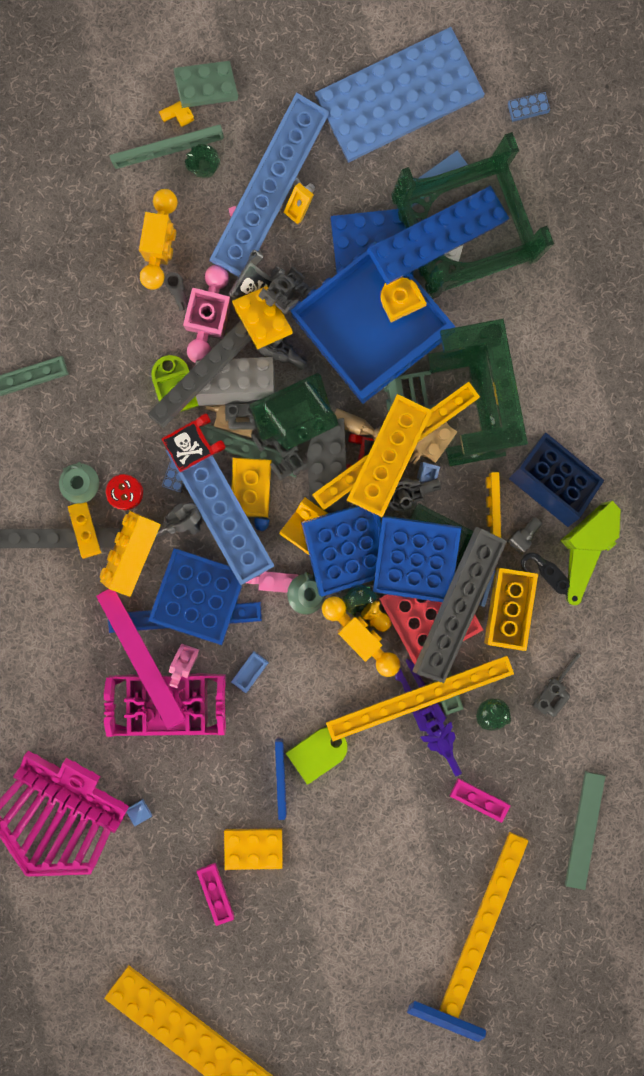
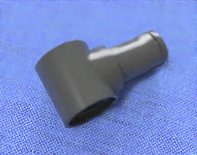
[164,272,189,311]
[507,517,542,555]

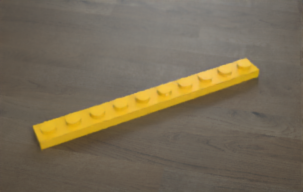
[312,382,480,511]
[326,656,514,741]
[439,832,528,1018]

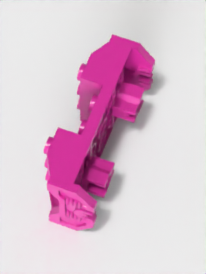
[104,673,226,737]

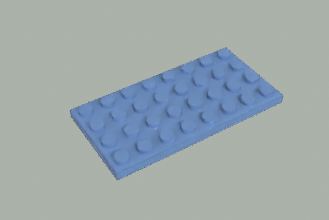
[315,27,485,163]

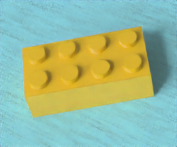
[100,511,161,597]
[484,568,538,651]

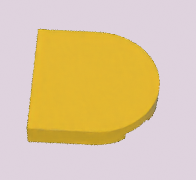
[380,277,427,322]

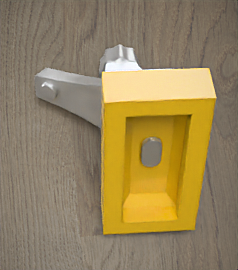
[283,178,315,224]

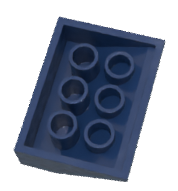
[509,432,604,527]

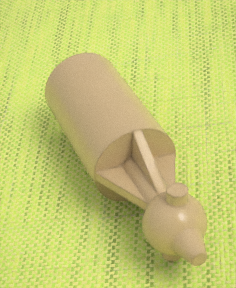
[332,408,381,441]

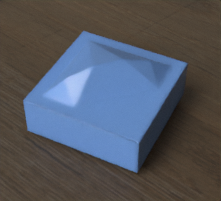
[417,462,440,482]
[127,799,152,827]

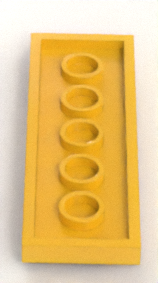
[346,394,432,517]

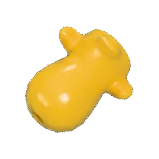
[361,601,391,632]

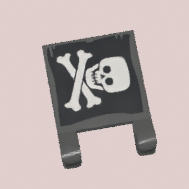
[228,250,285,299]

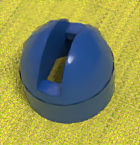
[254,517,270,531]

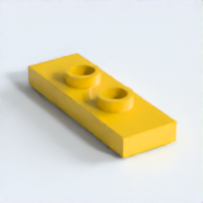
[67,502,101,559]

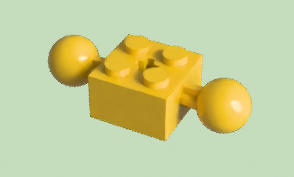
[139,189,178,290]
[322,596,400,677]

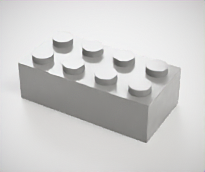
[196,357,275,406]

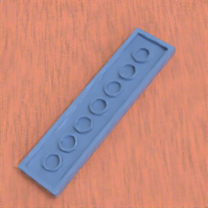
[166,450,275,585]

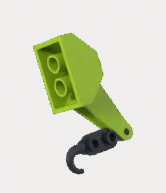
[521,501,621,605]

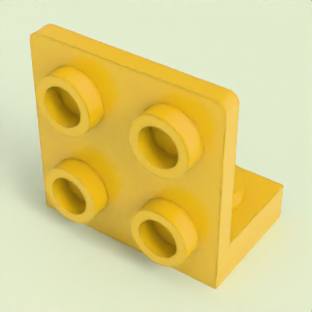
[279,497,328,555]

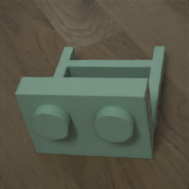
[384,371,436,411]

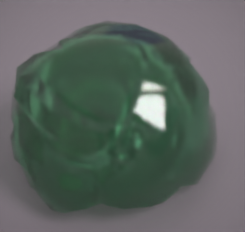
[184,144,220,179]
[342,585,379,615]
[476,699,511,731]

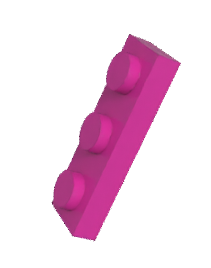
[450,778,510,823]
[196,863,235,926]

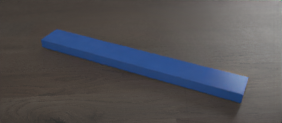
[108,602,262,633]

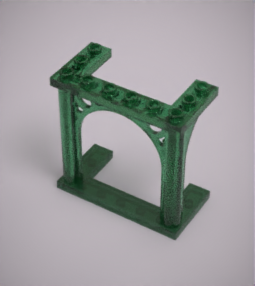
[391,132,554,299]
[428,318,528,467]

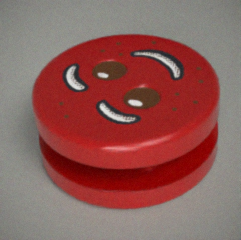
[106,474,143,510]

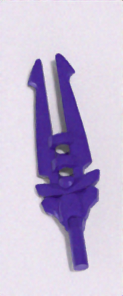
[395,659,462,777]

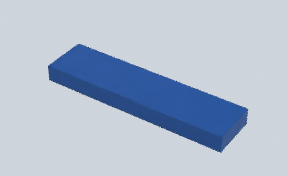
[275,739,287,820]
[407,1001,486,1042]

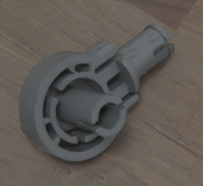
[258,337,308,370]
[389,478,441,511]
[155,502,202,539]

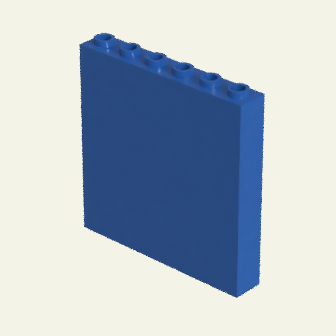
[290,239,455,404]

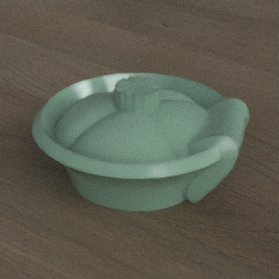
[59,462,99,503]
[287,572,325,614]

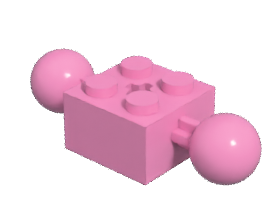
[183,264,232,363]

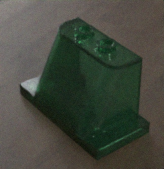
[249,373,339,450]

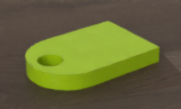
[151,355,199,413]
[286,727,347,785]

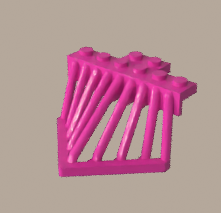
[0,751,129,877]

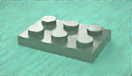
[174,61,238,108]

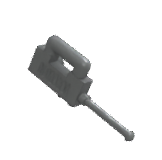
[225,403,296,430]
[532,653,581,717]

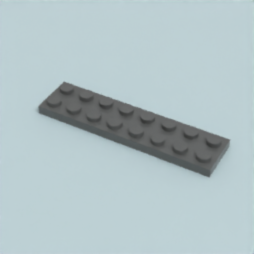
[412,527,507,683]

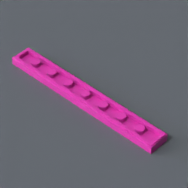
[96,589,186,730]

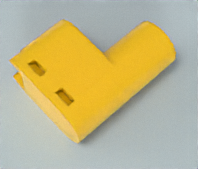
[159,101,194,128]

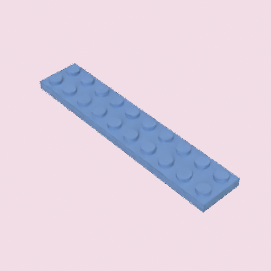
[209,92,330,277]

